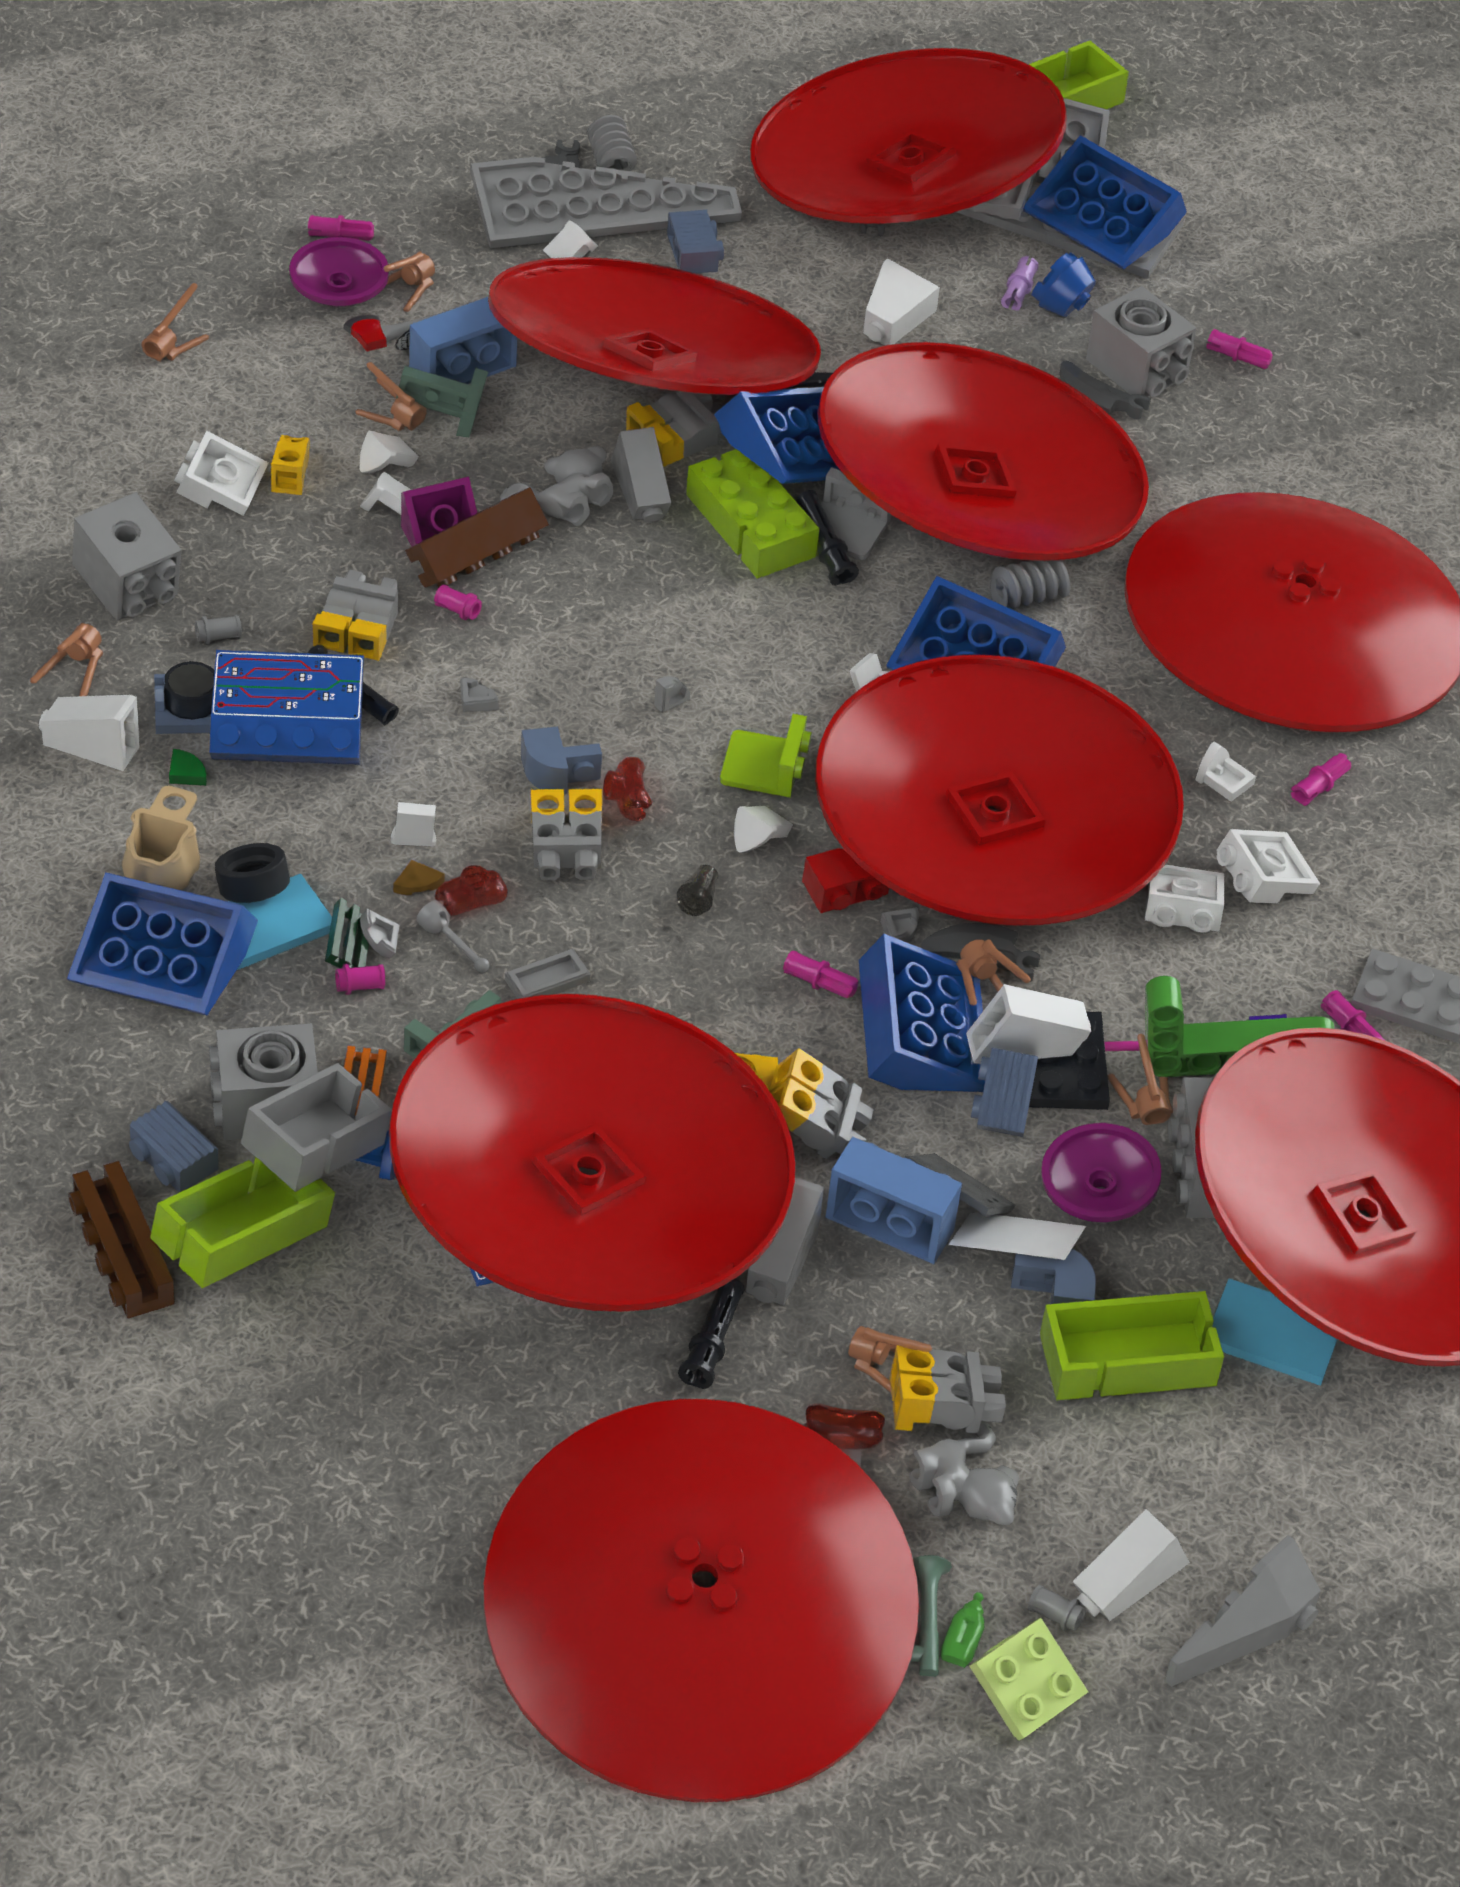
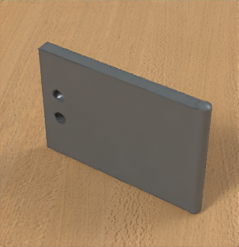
[904,1153,1016,1217]

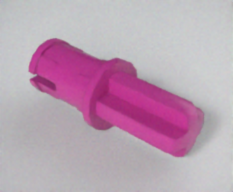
[308,215,374,241]
[1206,329,1273,369]
[1291,753,1351,806]
[783,950,859,998]
[1321,990,1385,1040]

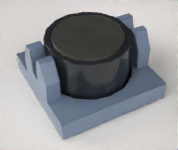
[154,661,215,734]

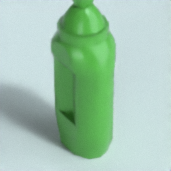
[941,1592,985,1668]

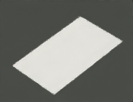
[949,1212,1086,1260]

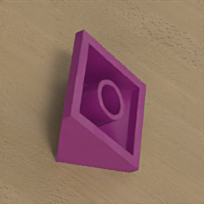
[401,477,478,546]

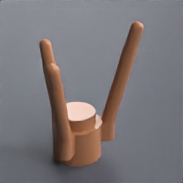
[383,251,435,312]
[141,283,209,361]
[355,362,427,431]
[30,623,103,696]
[956,939,1031,1006]
[1108,1033,1173,1125]
[848,1326,932,1393]

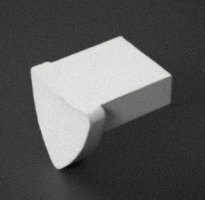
[543,220,598,258]
[360,430,419,473]
[360,472,411,515]
[1195,742,1256,801]
[390,802,436,846]
[734,806,793,852]

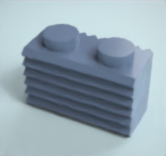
[667,209,724,274]
[971,1048,1038,1137]
[129,1101,219,1193]

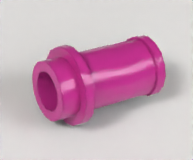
[434,584,482,621]
[335,964,385,995]

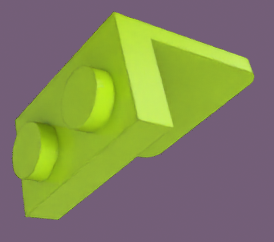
[720,714,812,798]

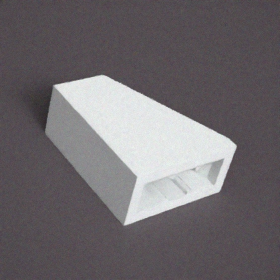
[863,259,940,346]
[39,695,140,771]
[966,984,1091,1064]
[1073,1509,1190,1622]

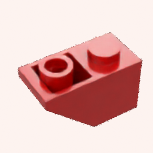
[802,848,889,914]

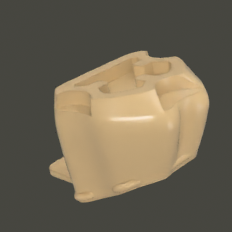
[122,786,200,890]

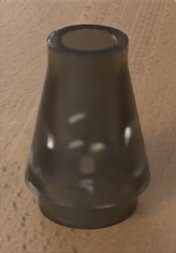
[677,865,718,916]

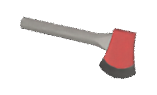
[344,311,447,352]

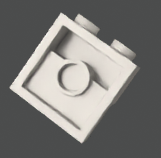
[174,431,269,516]
[1216,829,1320,904]
[1145,865,1224,933]

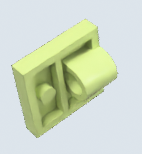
[969,1618,1088,1740]

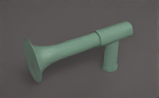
[911,1555,952,1677]

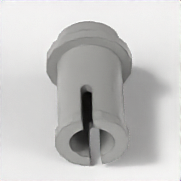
[195,615,242,645]
[1028,1585,1086,1631]

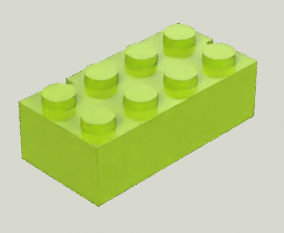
[1028,40,1129,109]
[686,449,819,579]
[150,1157,335,1289]
[1040,1291,1224,1401]

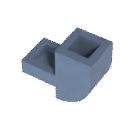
[521,726,602,794]
[1011,1249,1096,1304]

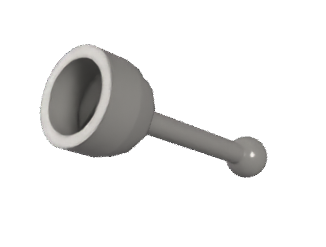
[416,900,490,973]

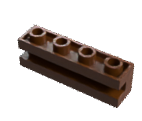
[405,487,549,588]
[68,1161,175,1319]

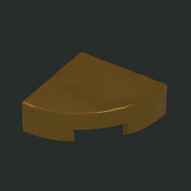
[393,860,445,896]

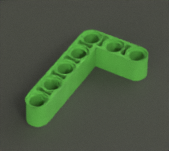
[1145,976,1335,1077]

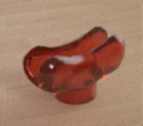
[603,756,652,822]
[434,865,508,916]
[804,1403,885,1449]

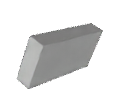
[505,949,591,999]

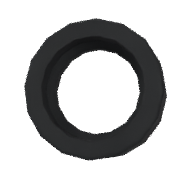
[215,843,290,903]

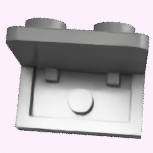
[821,467,892,560]

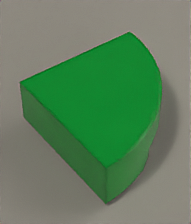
[169,749,207,786]

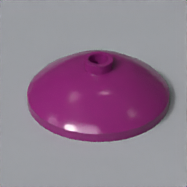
[289,237,389,307]
[1041,1123,1162,1222]

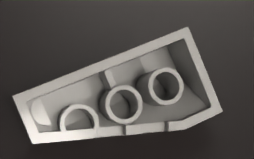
[1165,1535,1321,1687]

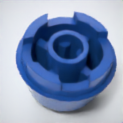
[1031,252,1096,317]

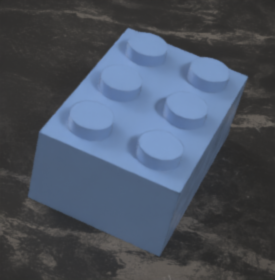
[409,297,517,384]
[825,1137,962,1264]

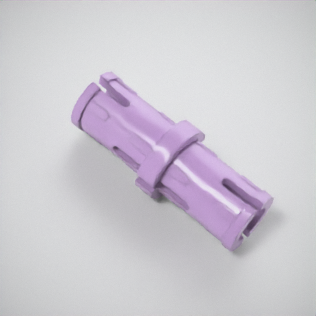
[1001,256,1038,311]

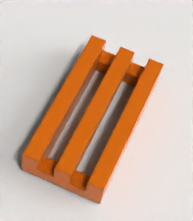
[344,1046,387,1116]

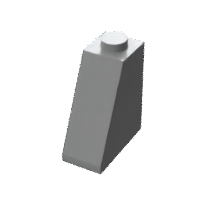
[611,427,671,523]
[746,1177,824,1306]

